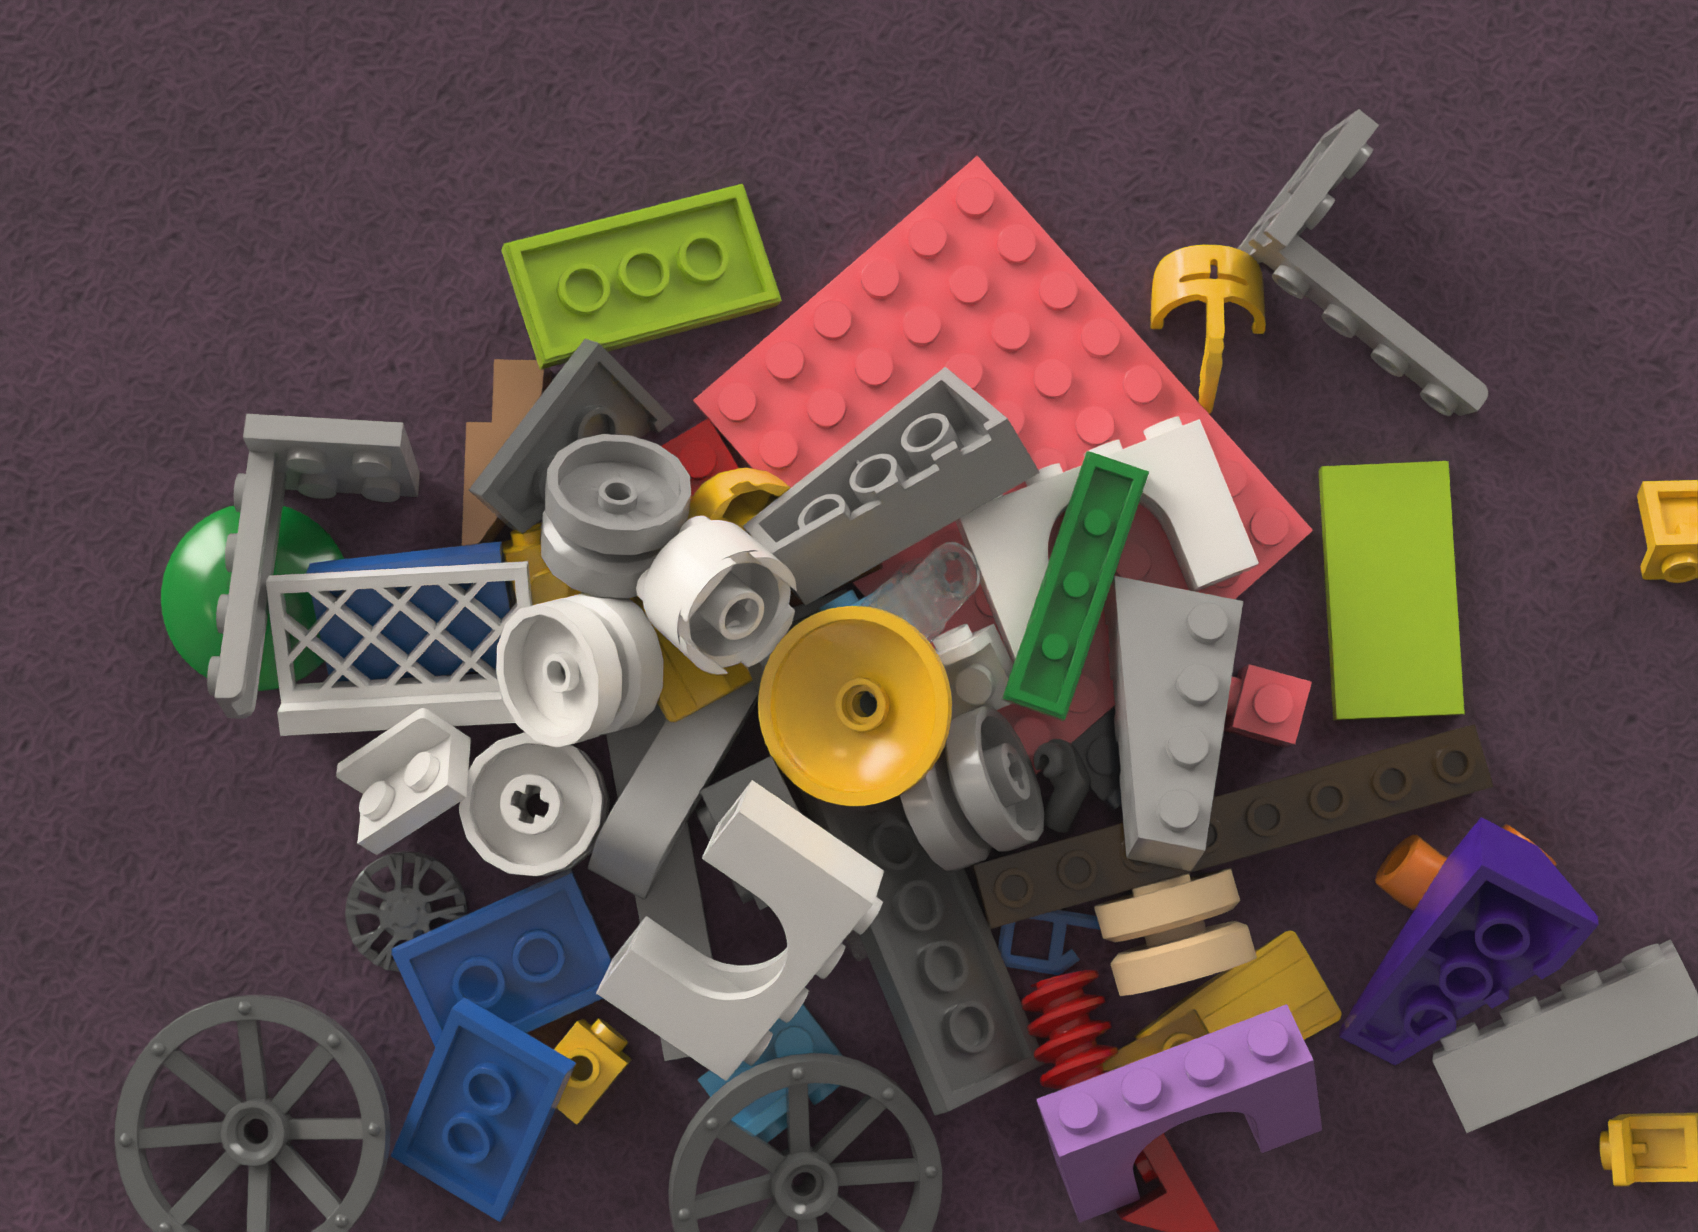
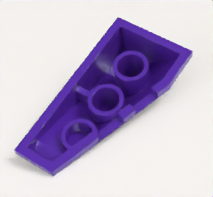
[1339,817,1599,1065]

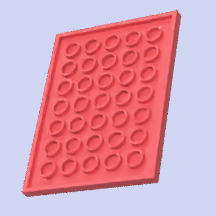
[693,156,1313,775]

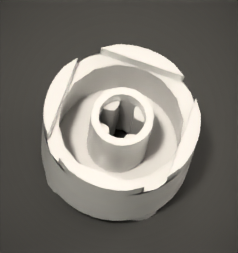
[636,516,797,675]

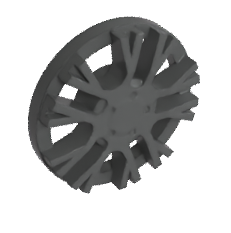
[345,851,467,972]

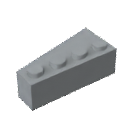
[743,367,1040,606]
[1104,576,1243,871]
[1432,939,1698,1133]

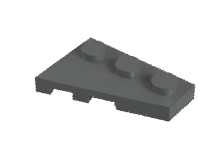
[469,338,675,534]

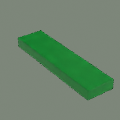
[1001,450,1149,721]

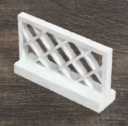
[266,561,532,736]

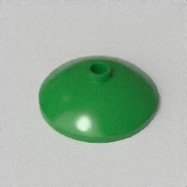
[161,505,344,691]

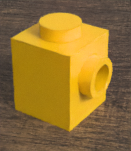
[554,1018,632,1125]

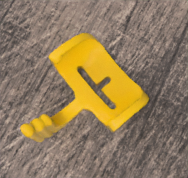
[1151,245,1266,414]

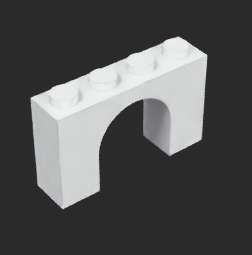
[956,416,1259,663]
[596,780,884,1081]

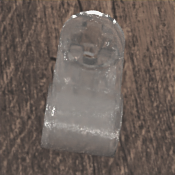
[860,542,980,643]

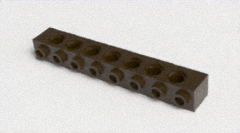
[971,724,1494,929]

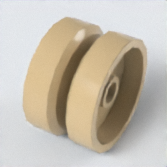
[1094,868,1257,996]

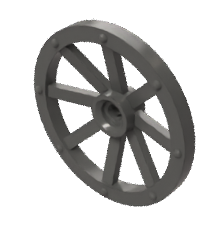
[115,995,391,1232]
[668,1053,942,1232]

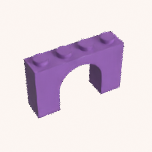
[1036,1004,1322,1223]

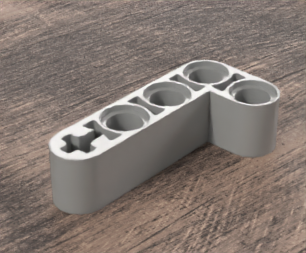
[588,681,759,900]

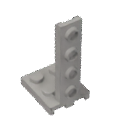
[1237,109,1488,416]
[207,414,420,719]

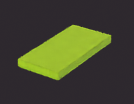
[501,184,782,370]
[1319,461,1464,720]

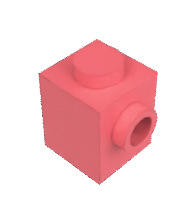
[1223,664,1312,748]

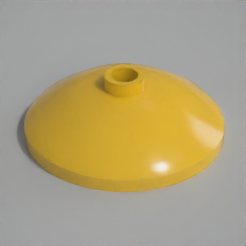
[758,606,952,806]

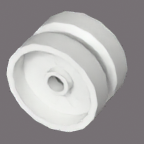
[496,593,664,748]
[459,732,610,876]

